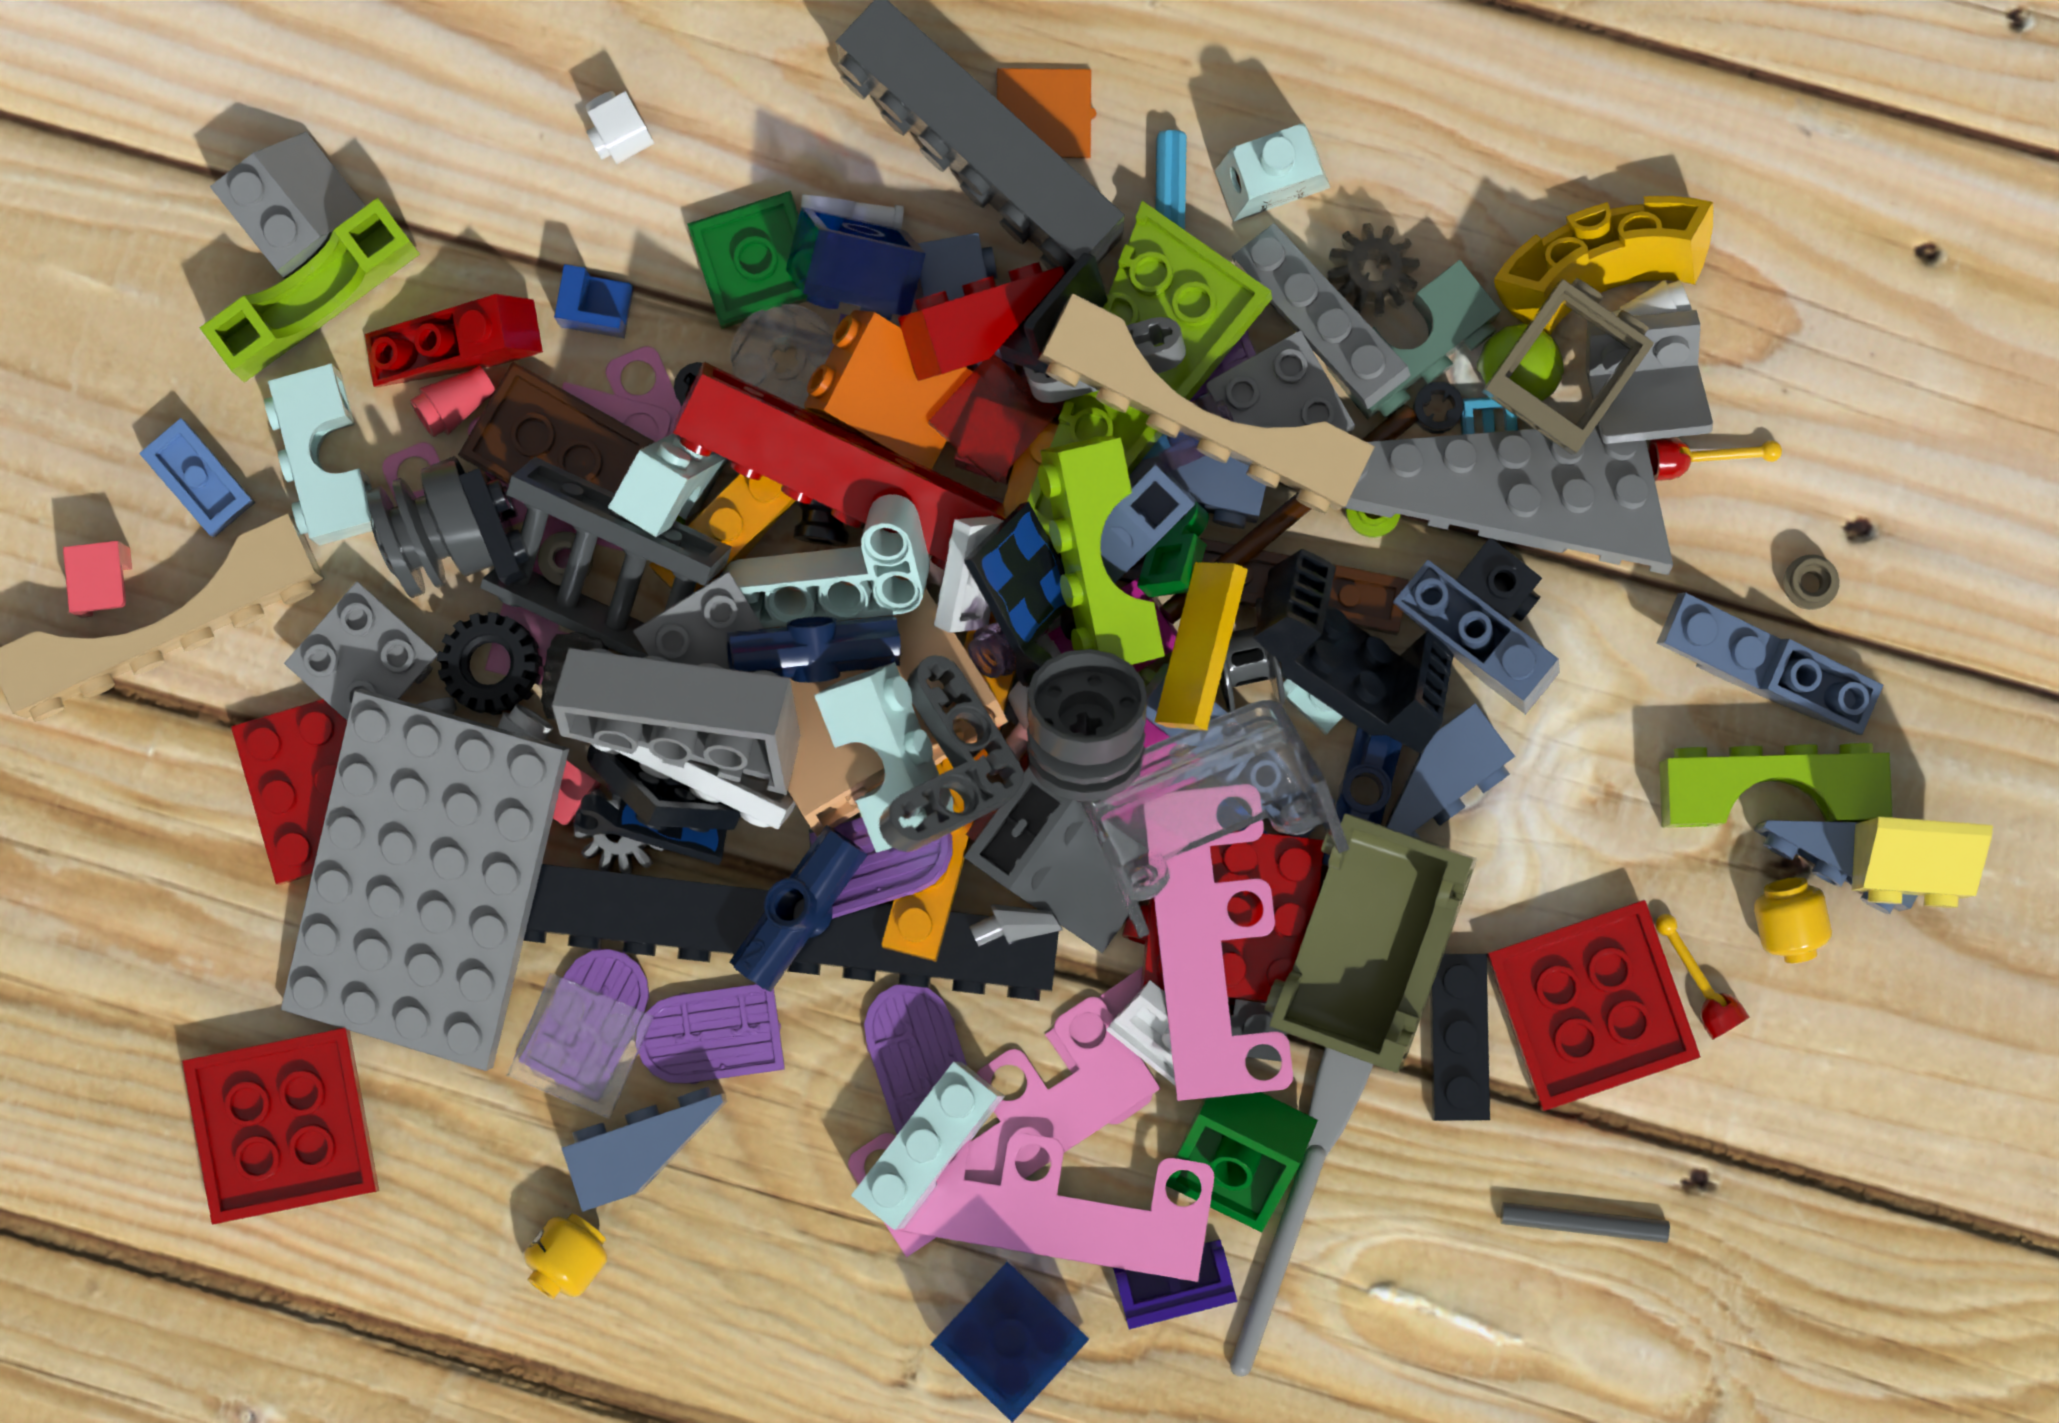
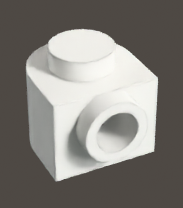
[585,91,655,164]

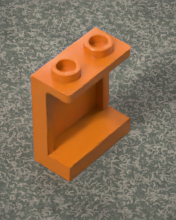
[804,310,980,470]

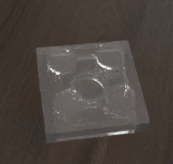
[506,973,654,1119]

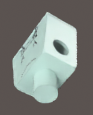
[1215,123,1330,222]

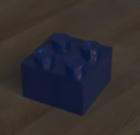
[786,207,926,321]
[930,1259,1090,1423]

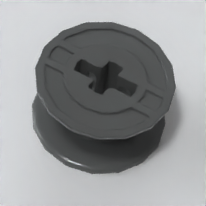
[1219,598,1285,716]

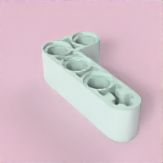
[720,494,930,628]

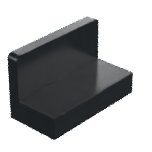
[999,253,1108,375]

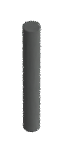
[1500,1202,1670,1243]

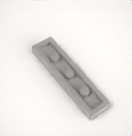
[1232,223,1411,410]

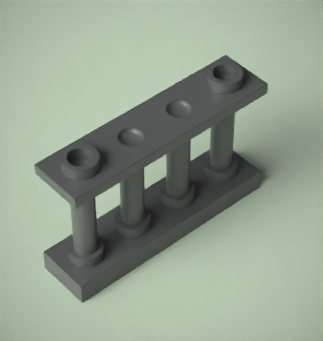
[480,457,732,658]

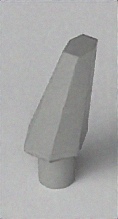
[969,904,1063,946]

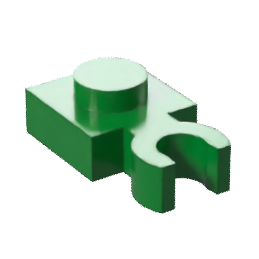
[1137,502,1209,597]

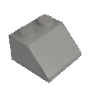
[210,132,365,279]

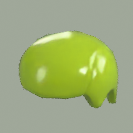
[1477,324,1564,401]

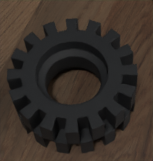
[437,612,543,715]

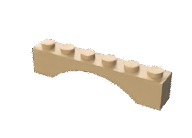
[1038,294,1375,514]
[0,513,324,722]

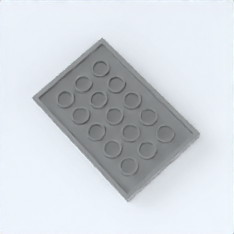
[281,689,570,1071]

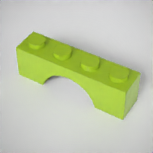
[199,198,420,383]
[1038,435,1165,665]
[1659,743,1893,828]

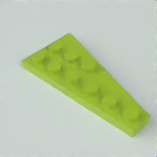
[1027,201,1273,538]

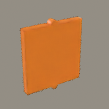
[997,68,1096,158]

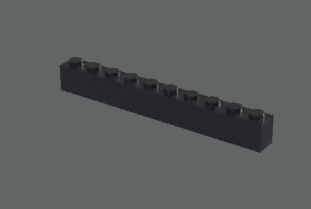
[524,864,1059,1001]

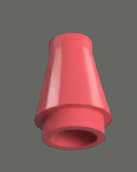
[410,366,495,437]

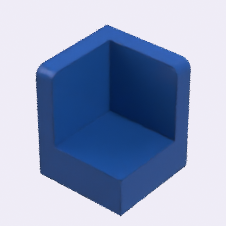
[554,264,633,339]

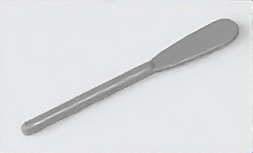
[1230,1047,1373,1377]

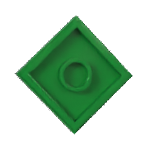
[687,191,825,329]

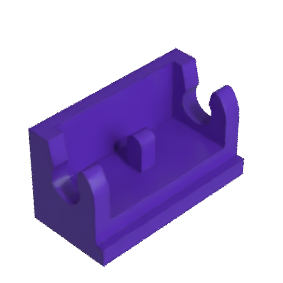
[1113,1239,1238,1329]

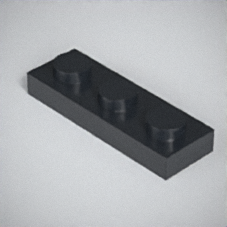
[1430,954,1490,1121]

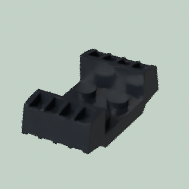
[1253,549,1454,753]

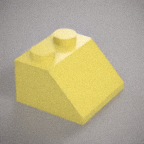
[1852,817,1993,908]

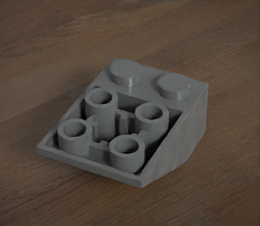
[964,767,1152,953]

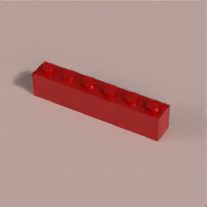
[673,362,1005,570]

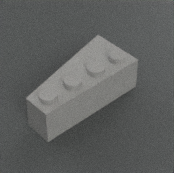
[552,648,801,795]

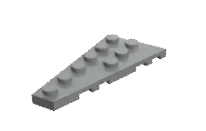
[1344,424,1673,575]

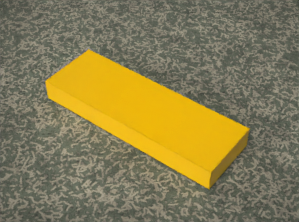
[1154,562,1248,731]

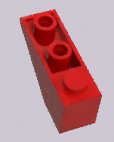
[898,262,1065,381]
[365,294,543,387]

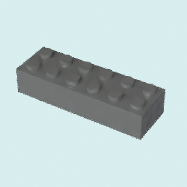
[835,0,1125,273]

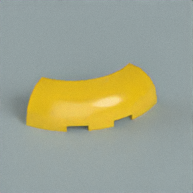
[1494,196,1714,335]

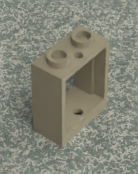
[1481,278,1654,455]

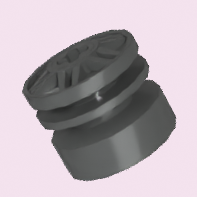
[367,456,493,598]
[1027,649,1147,802]

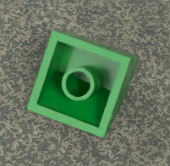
[1166,1092,1318,1233]

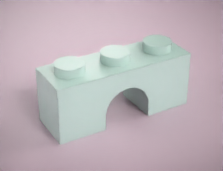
[264,363,372,546]
[608,433,728,537]
[814,662,954,853]
[851,1062,1005,1230]

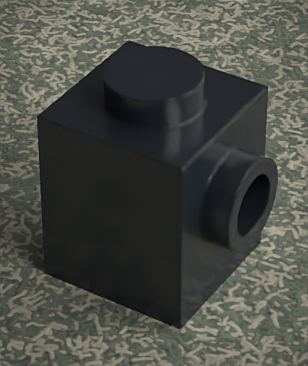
[1456,538,1542,622]

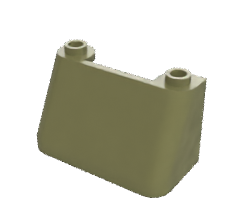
[1265,813,1477,1073]

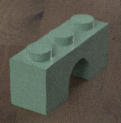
[1327,260,1501,420]

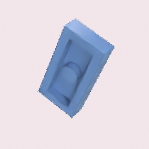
[139,418,255,538]

